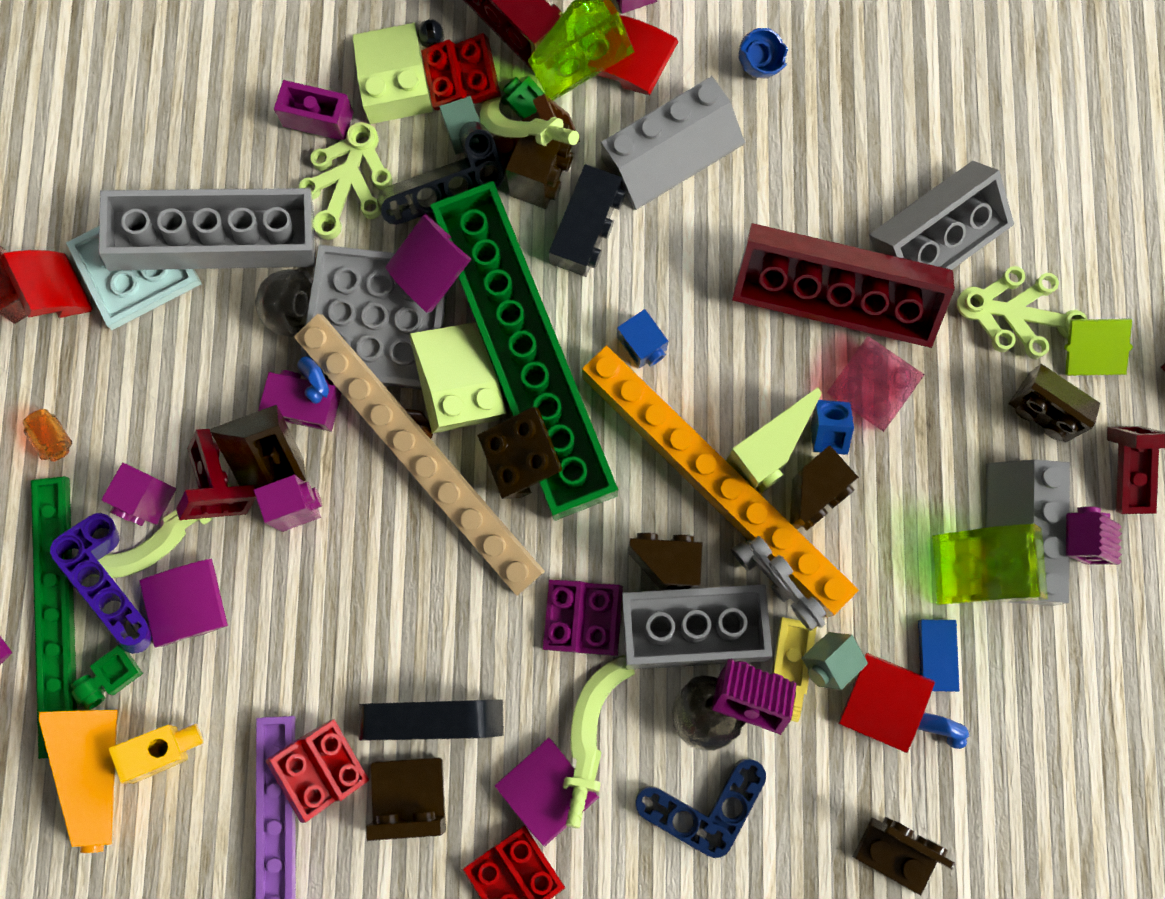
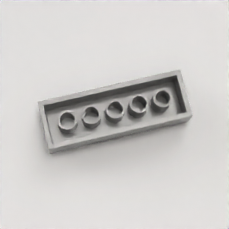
[99,188,315,271]

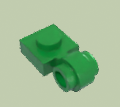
[71,645,143,710]

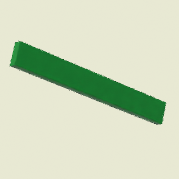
[31,476,77,759]

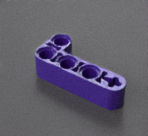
[50,513,152,654]

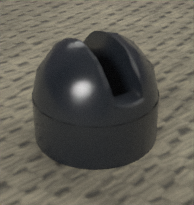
[418,19,444,48]

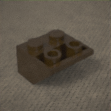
[506,122,574,209]
[1008,364,1100,443]
[211,405,306,489]
[790,445,859,531]
[628,533,702,590]

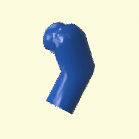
[297,356,329,404]
[917,712,970,749]

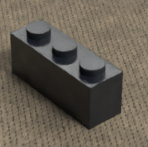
[548,164,626,277]

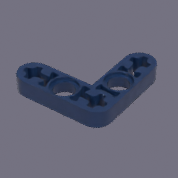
[635,759,766,858]

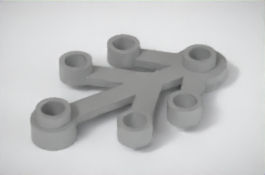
[731,536,826,631]

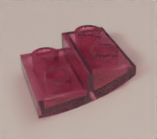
[827,336,925,432]

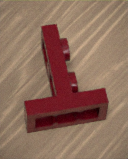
[1107,426,1165,514]
[176,429,256,520]

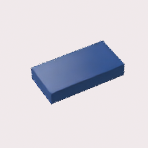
[918,620,960,692]

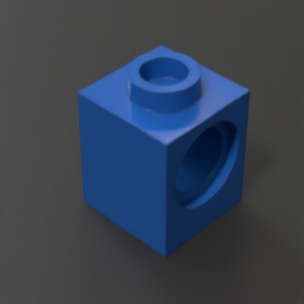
[617,309,669,369]
[810,400,854,455]

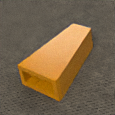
[39,710,118,853]

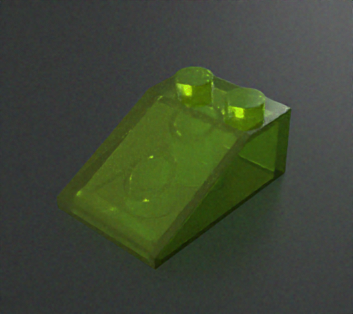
[528,0,634,101]
[932,523,1048,605]

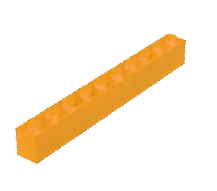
[582,345,859,618]

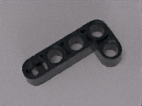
[377,121,505,225]
[359,699,504,741]

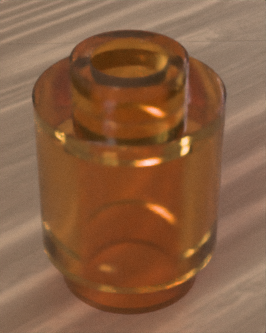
[22,409,73,461]

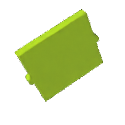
[1064,318,1133,376]

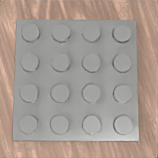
[298,245,448,390]

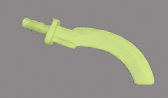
[479,97,579,146]
[90,483,232,578]
[563,655,635,828]

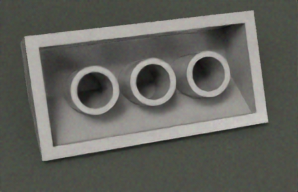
[601,76,745,210]
[869,160,1014,270]
[984,460,1070,606]
[622,584,772,670]

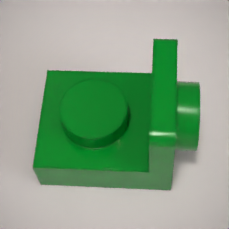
[500,76,545,120]

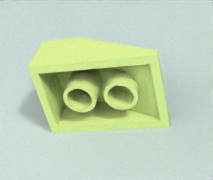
[353,23,433,124]
[409,322,506,434]
[726,387,822,493]

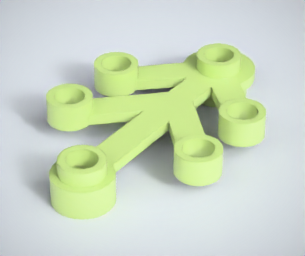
[299,122,393,240]
[957,266,1088,359]

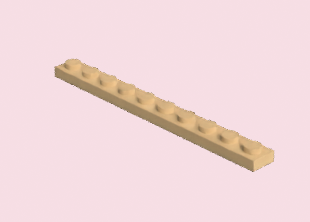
[294,314,545,596]

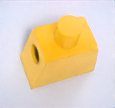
[108,723,204,784]

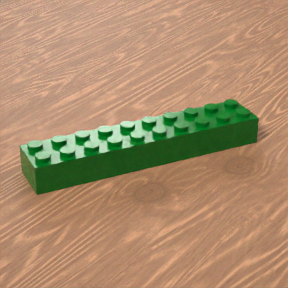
[430,181,619,521]

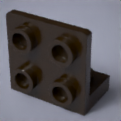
[477,407,562,499]
[366,757,446,841]
[852,816,956,896]

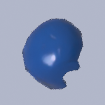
[739,28,788,79]

